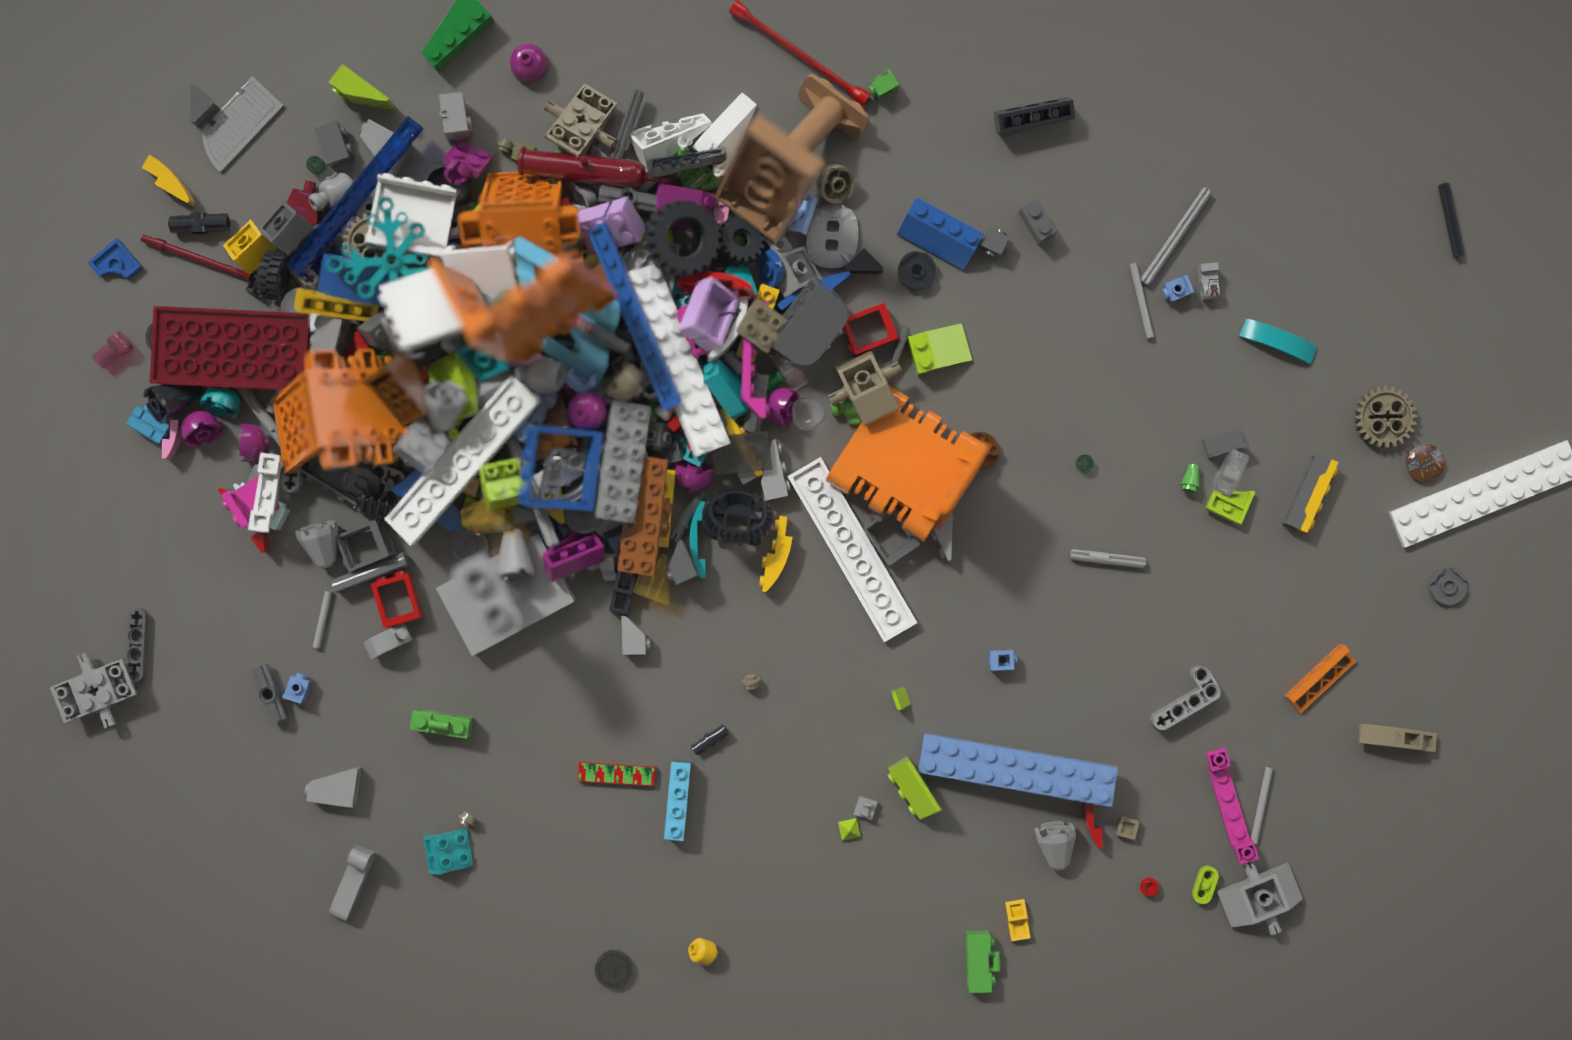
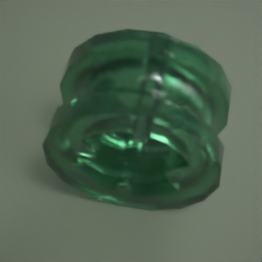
[306,156,325,175]
[1075,454,1094,472]

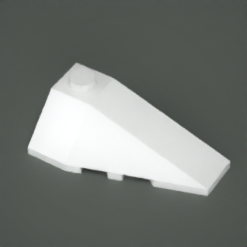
[692,93,757,171]
[629,114,712,169]

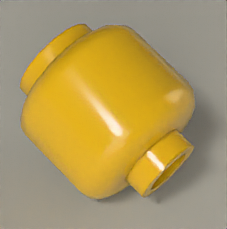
[688,938,718,966]

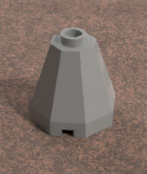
[423,381,466,432]
[295,520,338,569]
[1034,821,1076,871]

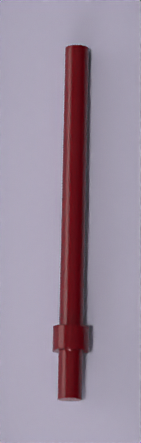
[141,234,252,281]

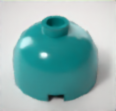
[200,387,241,419]

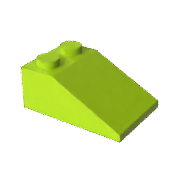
[328,64,397,110]
[907,323,972,376]
[428,352,478,422]

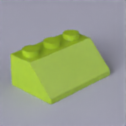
[887,756,941,819]

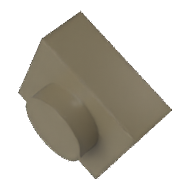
[1115,815,1140,840]

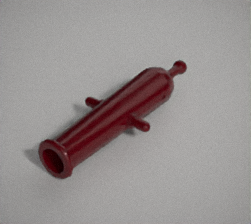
[518,146,671,190]

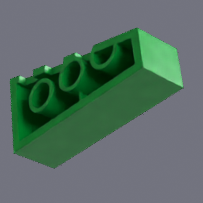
[421,0,494,72]

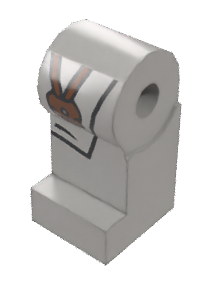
[1197,262,1220,300]

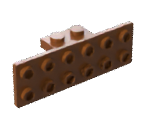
[618,457,672,576]

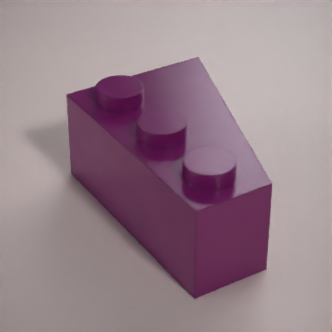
[542,531,604,582]

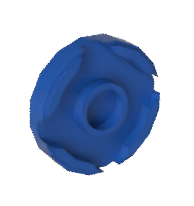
[756,249,784,288]

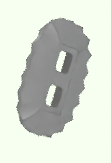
[806,204,858,268]

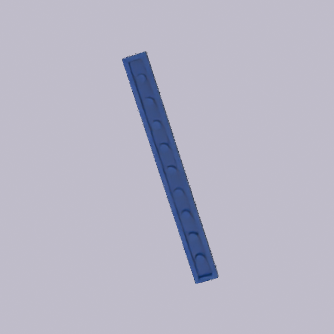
[587,222,683,411]

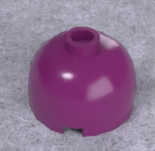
[509,43,548,84]
[766,388,800,427]
[567,391,608,431]
[180,411,222,447]
[239,424,270,462]
[675,460,714,493]

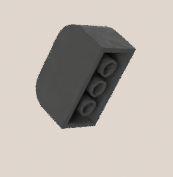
[772,275,848,365]

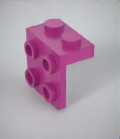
[221,476,280,528]

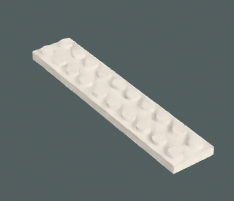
[628,264,730,456]
[385,375,541,546]
[1388,440,1572,548]
[788,457,917,642]

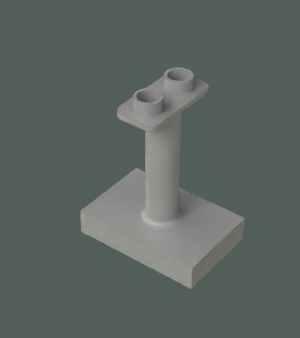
[436,533,577,656]

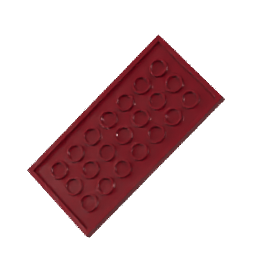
[149,306,311,390]

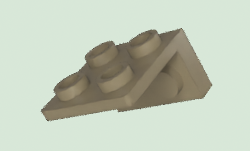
[736,299,788,353]

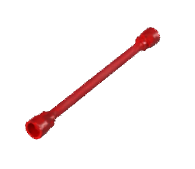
[729,0,871,107]

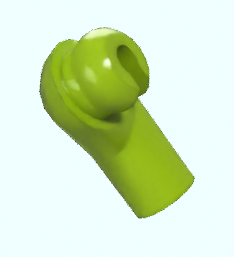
[447,421,460,439]

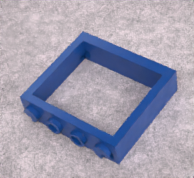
[518,425,603,511]

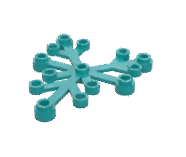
[327,196,432,299]

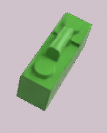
[410,709,474,739]
[965,930,1001,993]

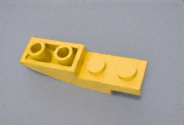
[759,516,792,592]

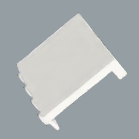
[365,173,456,261]
[441,241,520,309]
[379,263,464,358]

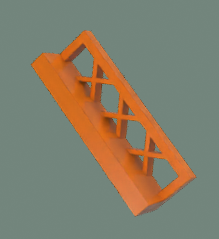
[1284,644,1356,713]

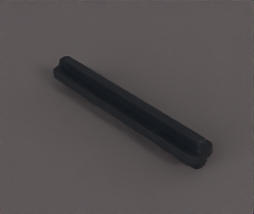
[1438,183,1465,258]

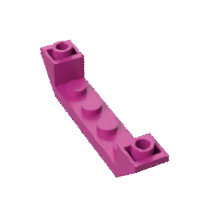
[741,301,771,420]
[1206,747,1259,865]

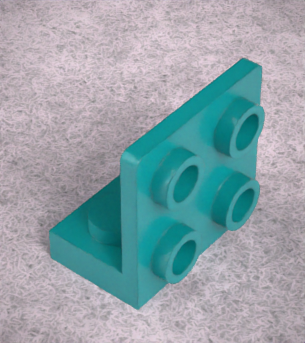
[423,828,473,875]

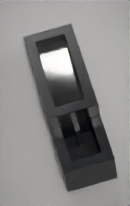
[609,571,638,616]

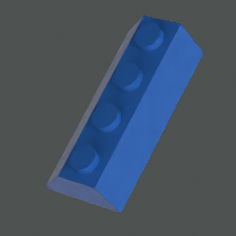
[897,197,984,271]

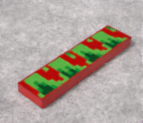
[577,761,656,786]

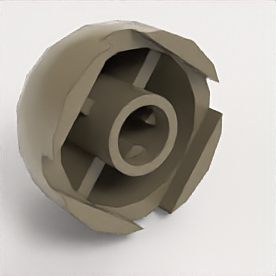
[816,164,856,204]
[606,361,642,402]

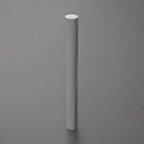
[1129,263,1154,339]
[1251,767,1273,844]

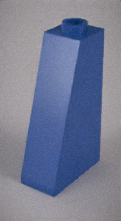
[391,469,466,532]

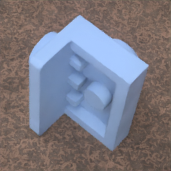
[788,195,818,235]

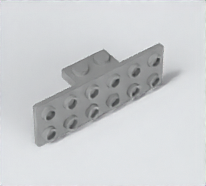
[595,401,651,523]

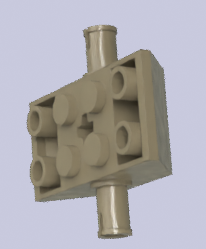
[544,83,617,157]
[828,350,902,427]

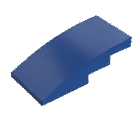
[317,254,404,307]

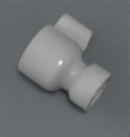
[588,553,617,581]

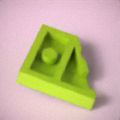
[1205,491,1255,526]

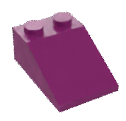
[655,184,716,234]

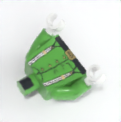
[675,135,727,192]

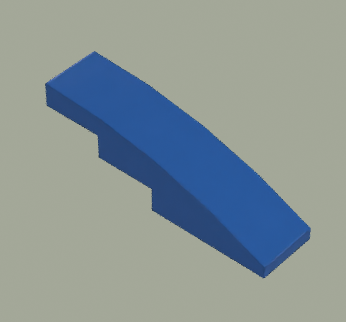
[777,271,851,312]

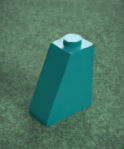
[703,359,748,420]

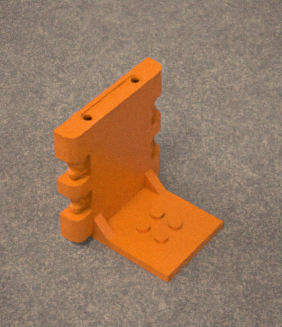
[458,171,584,280]
[429,253,619,363]
[272,349,431,474]
[826,385,989,542]

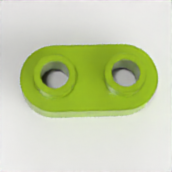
[1192,865,1219,904]

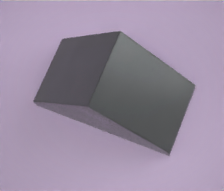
[190,84,219,127]

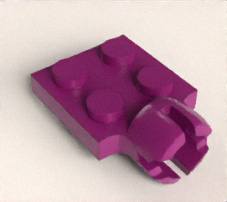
[442,140,494,185]

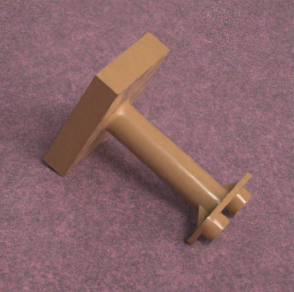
[714,74,870,244]

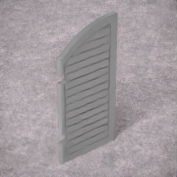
[201,76,284,173]

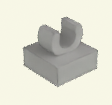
[853,795,878,820]

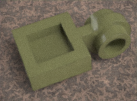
[498,138,536,162]

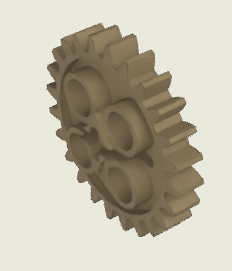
[342,212,396,264]
[1353,385,1418,448]

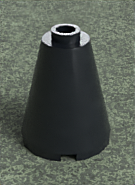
[143,384,202,424]

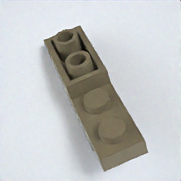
[1358,724,1437,752]

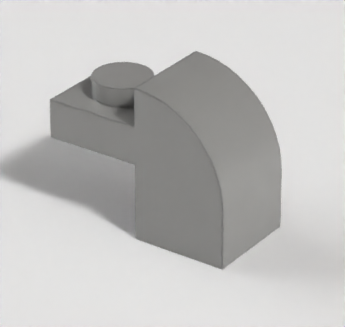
[363,623,412,660]

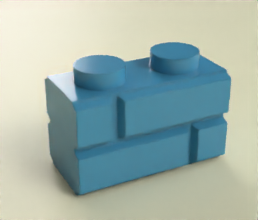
[126,404,172,445]

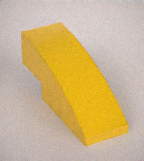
[142,155,195,207]

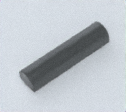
[331,552,411,594]

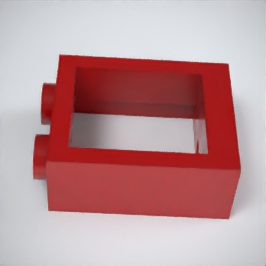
[842,302,898,356]
[371,570,424,628]

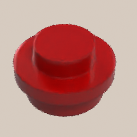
[1140,877,1159,897]

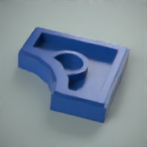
[88,238,144,280]

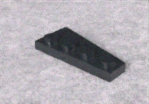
[647,147,727,179]

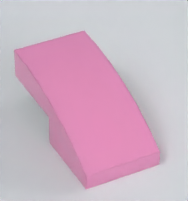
[162,420,182,459]

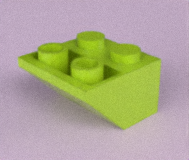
[479,458,522,511]

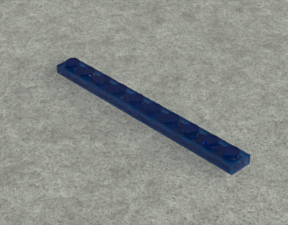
[286,116,424,278]

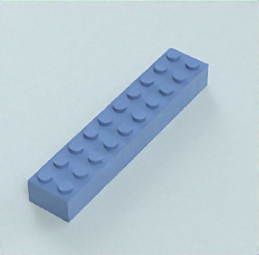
[918,732,1118,807]

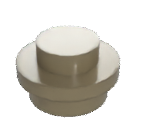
[741,674,761,690]
[458,812,477,828]

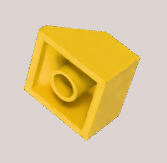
[223,220,277,275]

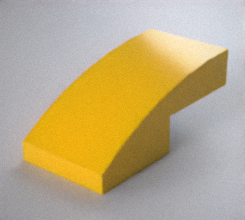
[1005,899,1031,941]

